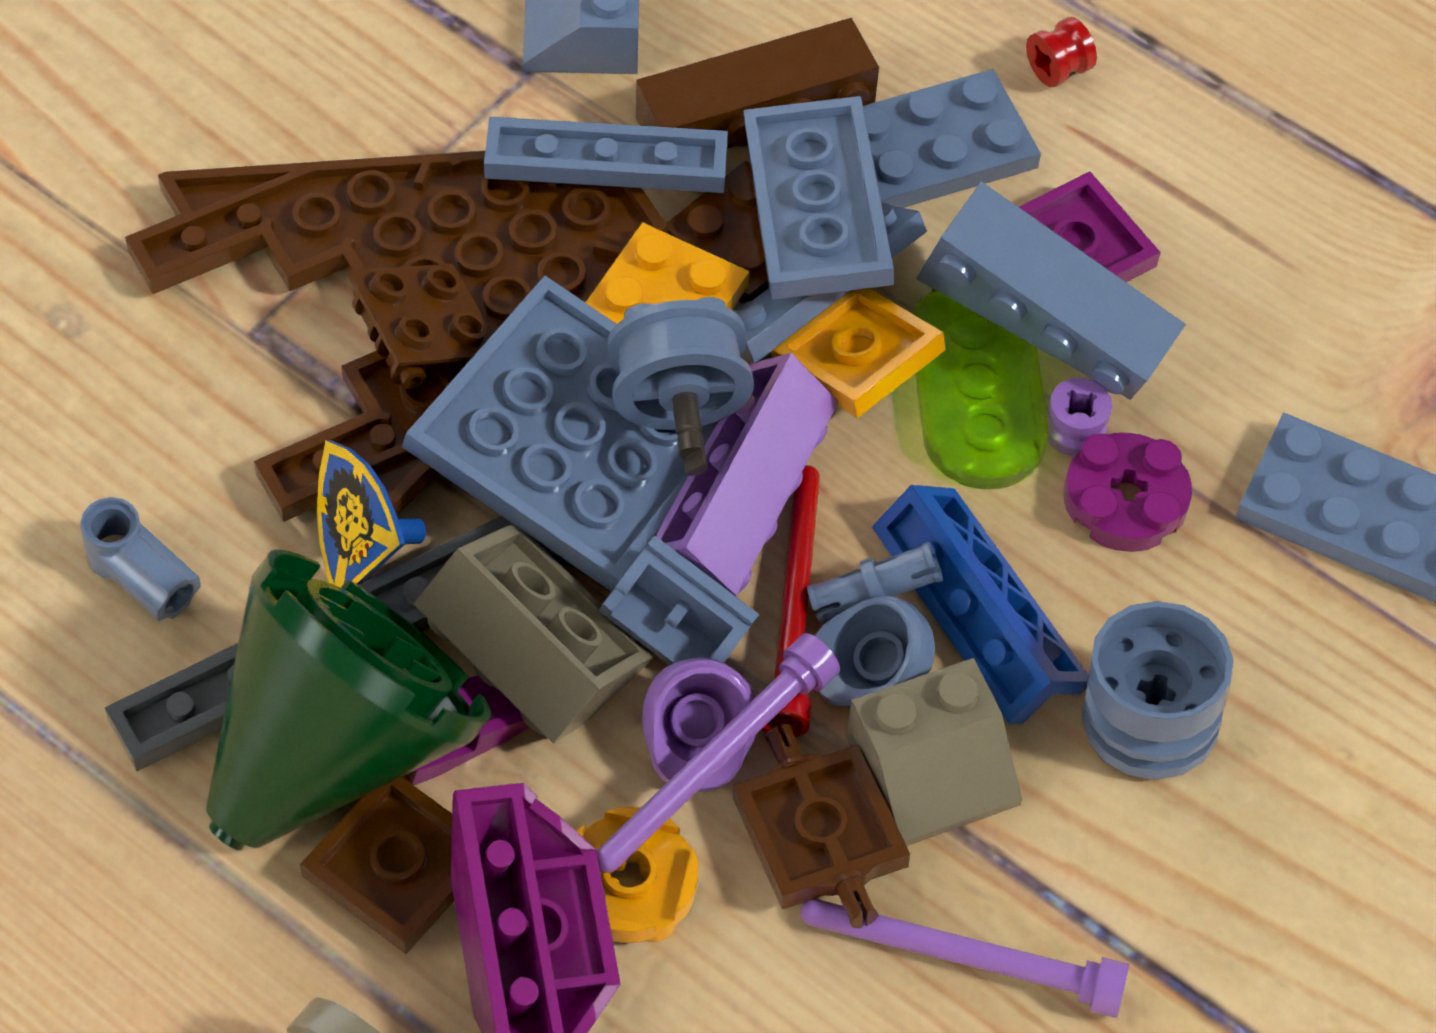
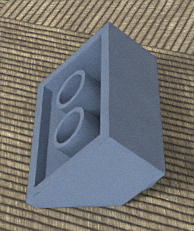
[523,0,639,74]

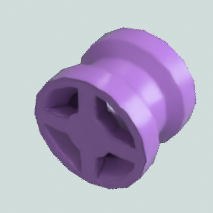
[1044,378,1112,456]

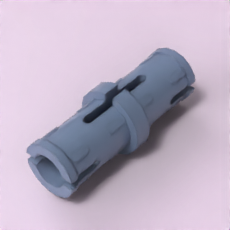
[807,541,943,625]

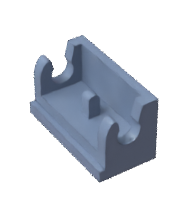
[598,535,759,665]

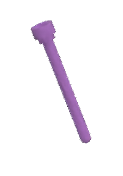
[596,633,840,873]
[800,899,1130,1018]

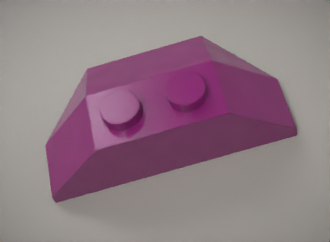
[451,783,621,1033]

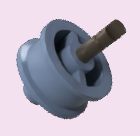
[607,297,754,476]

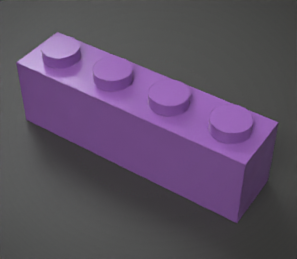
[656,353,839,596]

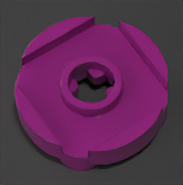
[1063,433,1192,552]

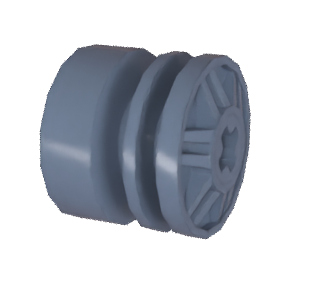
[1082,601,1234,780]

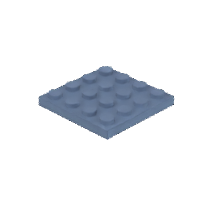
[401,276,718,592]

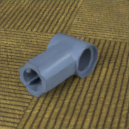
[80,497,201,621]

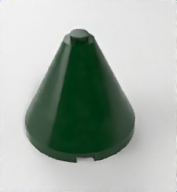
[206,549,491,850]

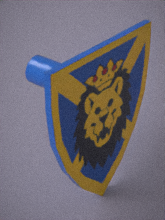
[317,440,426,588]

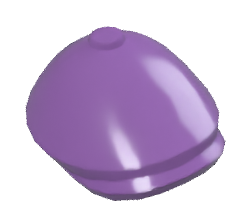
[642,658,756,792]

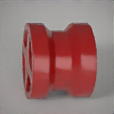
[1026,17,1097,87]

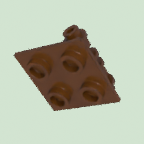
[346,264,493,390]

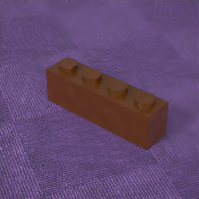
[636,17,879,149]

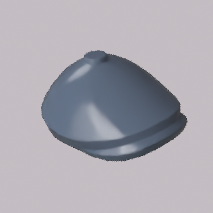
[815,596,935,707]

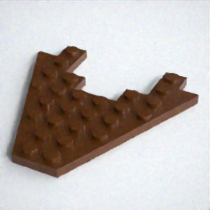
[125,151,668,522]

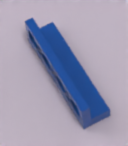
[872,485,1089,724]

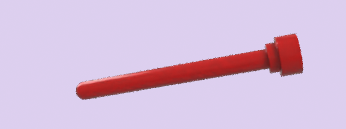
[761,465,820,738]

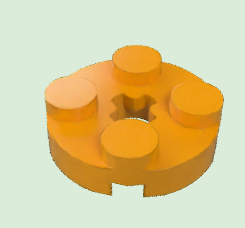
[576,807,699,943]

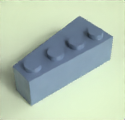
[916,181,1186,400]

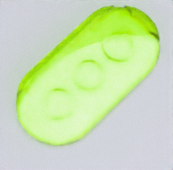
[913,288,1049,490]

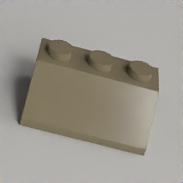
[413,524,654,743]

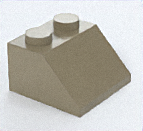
[846,658,1022,846]

